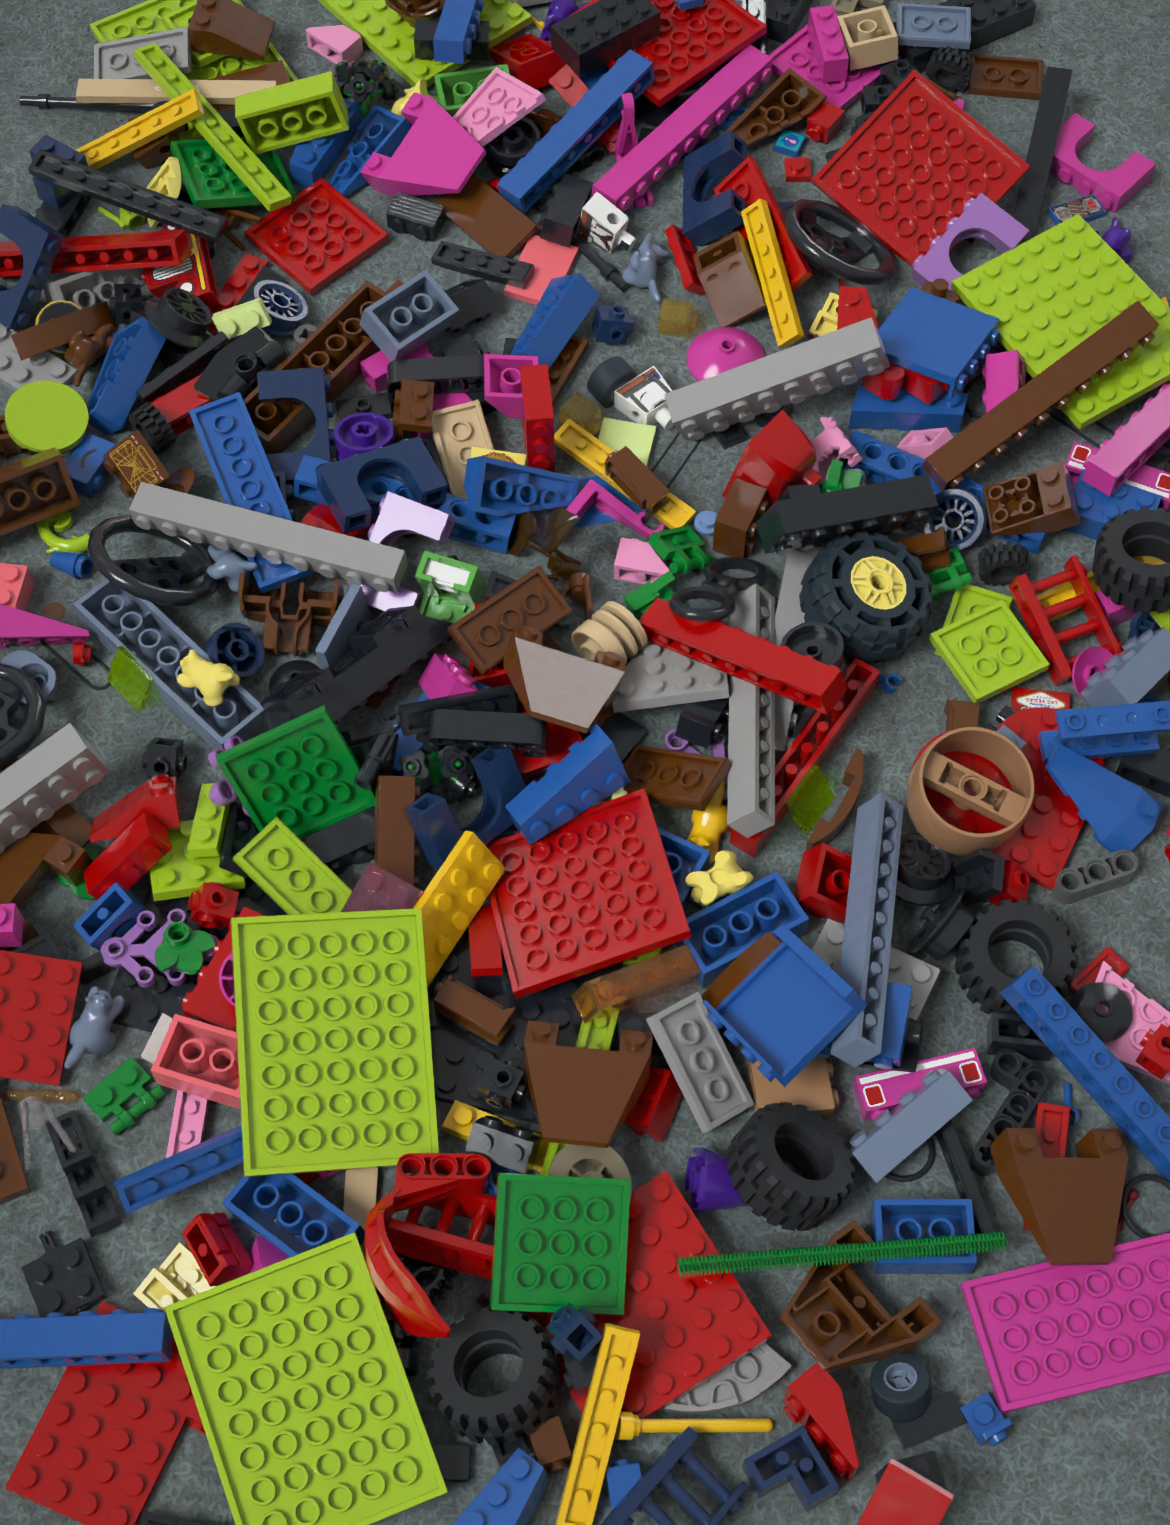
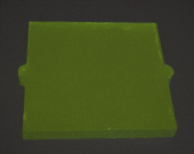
[107,646,154,713]
[785,765,835,835]

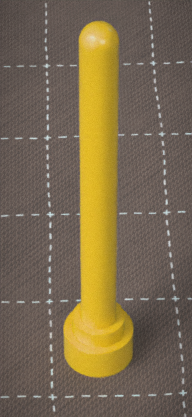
[615,1412,774,1440]

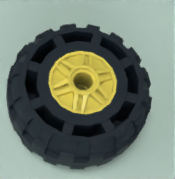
[799,532,933,664]

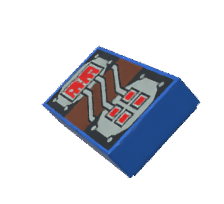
[1048,194,1106,226]

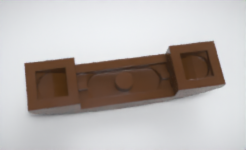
[11,301,117,361]
[806,749,864,851]

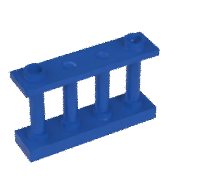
[1038,700,1170,763]

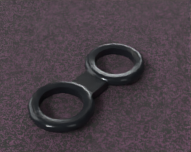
[668,557,770,622]

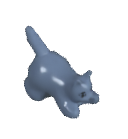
[622,233,669,302]
[207,544,257,592]
[64,986,125,1069]

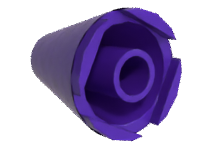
[685,1147,749,1213]

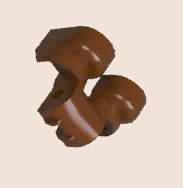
[238,573,344,657]

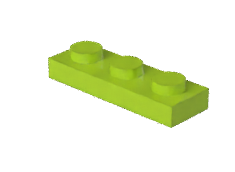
[187,783,231,858]

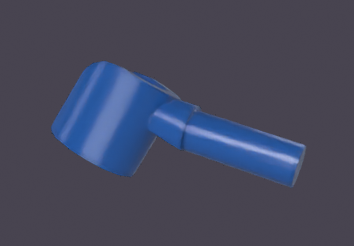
[878,673,902,694]
[1063,1083,1079,1126]

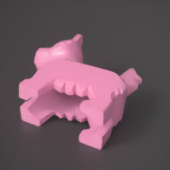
[811,417,862,491]

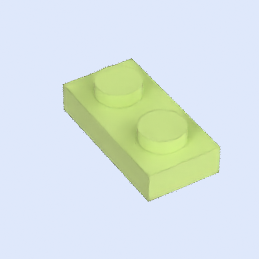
[212,297,272,339]

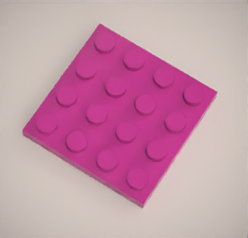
[768,13,902,110]

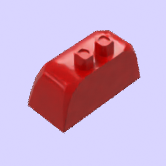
[722,409,823,510]

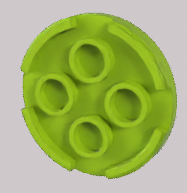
[5,380,89,454]

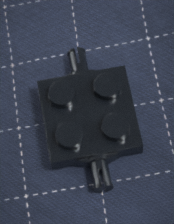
[21,1231,107,1318]

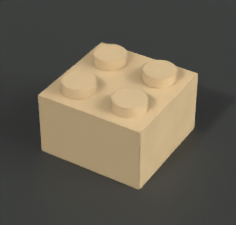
[837,5,898,71]

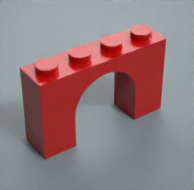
[520,364,555,472]
[182,906,264,1032]

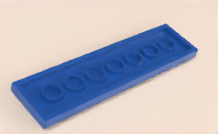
[189,392,314,594]

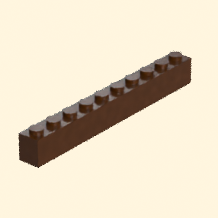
[922,301,1159,491]

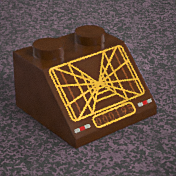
[102,430,170,499]

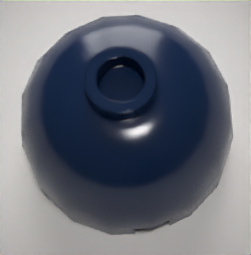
[205,622,265,680]

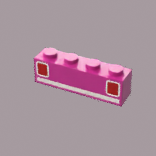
[1065,441,1170,512]
[852,1048,987,1123]

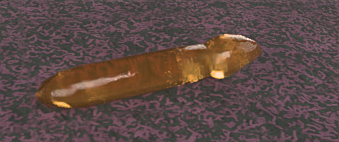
[3,1089,80,1104]

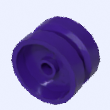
[334,412,394,461]

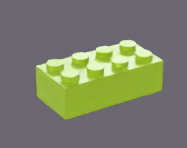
[235,71,349,155]

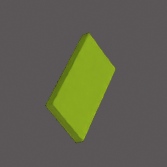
[233,817,362,915]

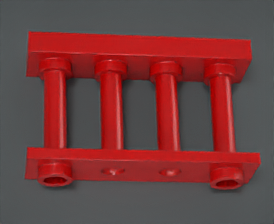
[1008,555,1123,686]
[387,1174,496,1280]

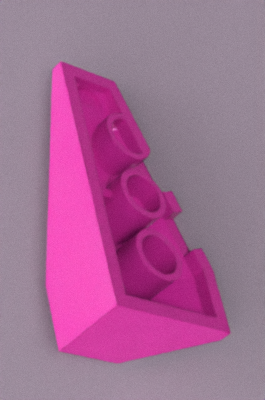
[0,604,89,649]

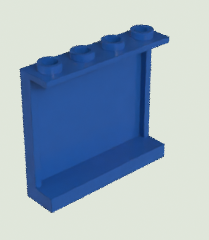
[878,287,1000,400]
[702,923,867,1087]

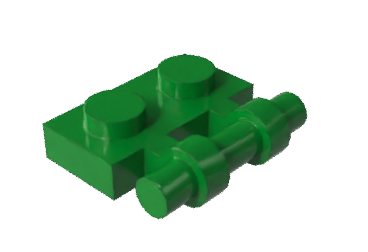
[648,525,714,575]
[924,547,973,600]
[83,1057,165,1136]

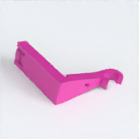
[614,93,653,209]
[566,479,664,539]

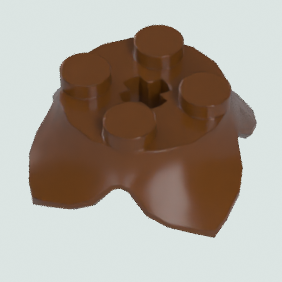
[385,0,446,28]

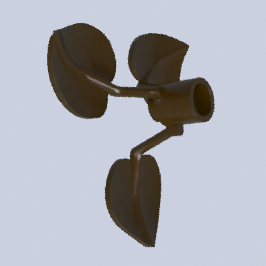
[508,508,581,582]

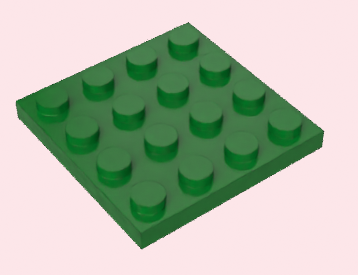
[170,137,295,210]
[216,705,375,839]
[490,1173,631,1315]

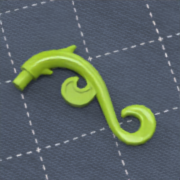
[36,510,89,554]

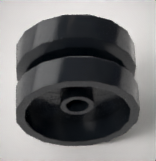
[486,118,540,178]
[780,621,847,679]

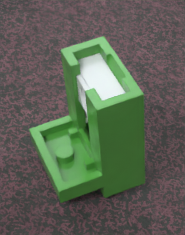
[415,550,487,623]

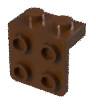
[392,379,434,444]

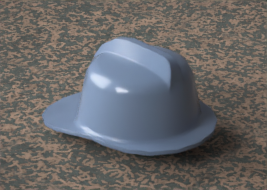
[0,650,57,704]

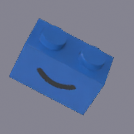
[65,432,116,498]
[73,882,149,952]

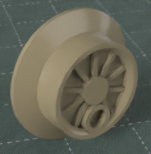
[548,1144,632,1205]

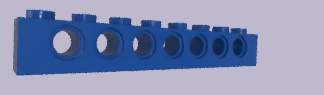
[840,430,1049,554]
[293,455,517,554]
[1000,965,1170,1182]

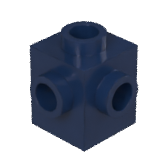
[591,305,634,345]
[546,1303,604,1361]

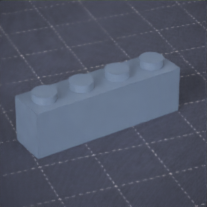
[847,1068,973,1183]

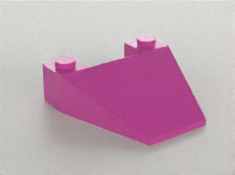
[360,92,487,196]

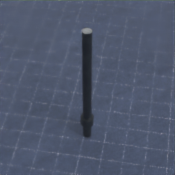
[19,94,154,111]
[533,199,629,292]

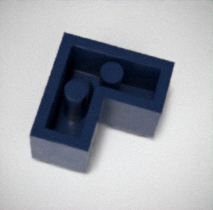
[29,135,88,209]
[742,1426,839,1512]

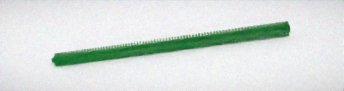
[677,1232,1007,1277]

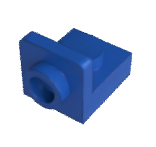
[960,1392,1013,1447]

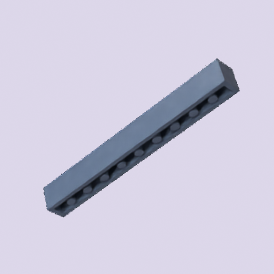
[831,792,904,1067]

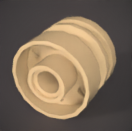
[571,601,647,664]

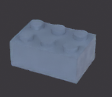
[360,270,459,362]
[1080,627,1170,707]

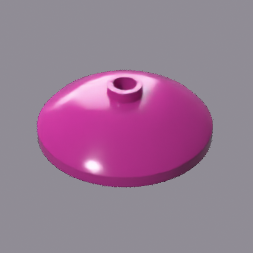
[687,327,765,381]

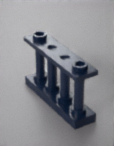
[600,1426,748,1525]

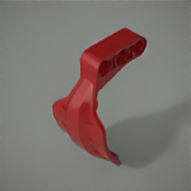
[363,1153,491,1338]

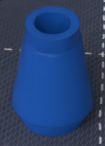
[50,551,93,580]

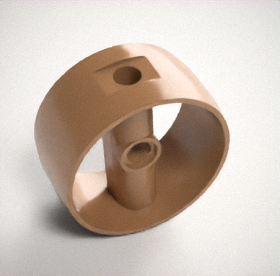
[906,727,1034,856]

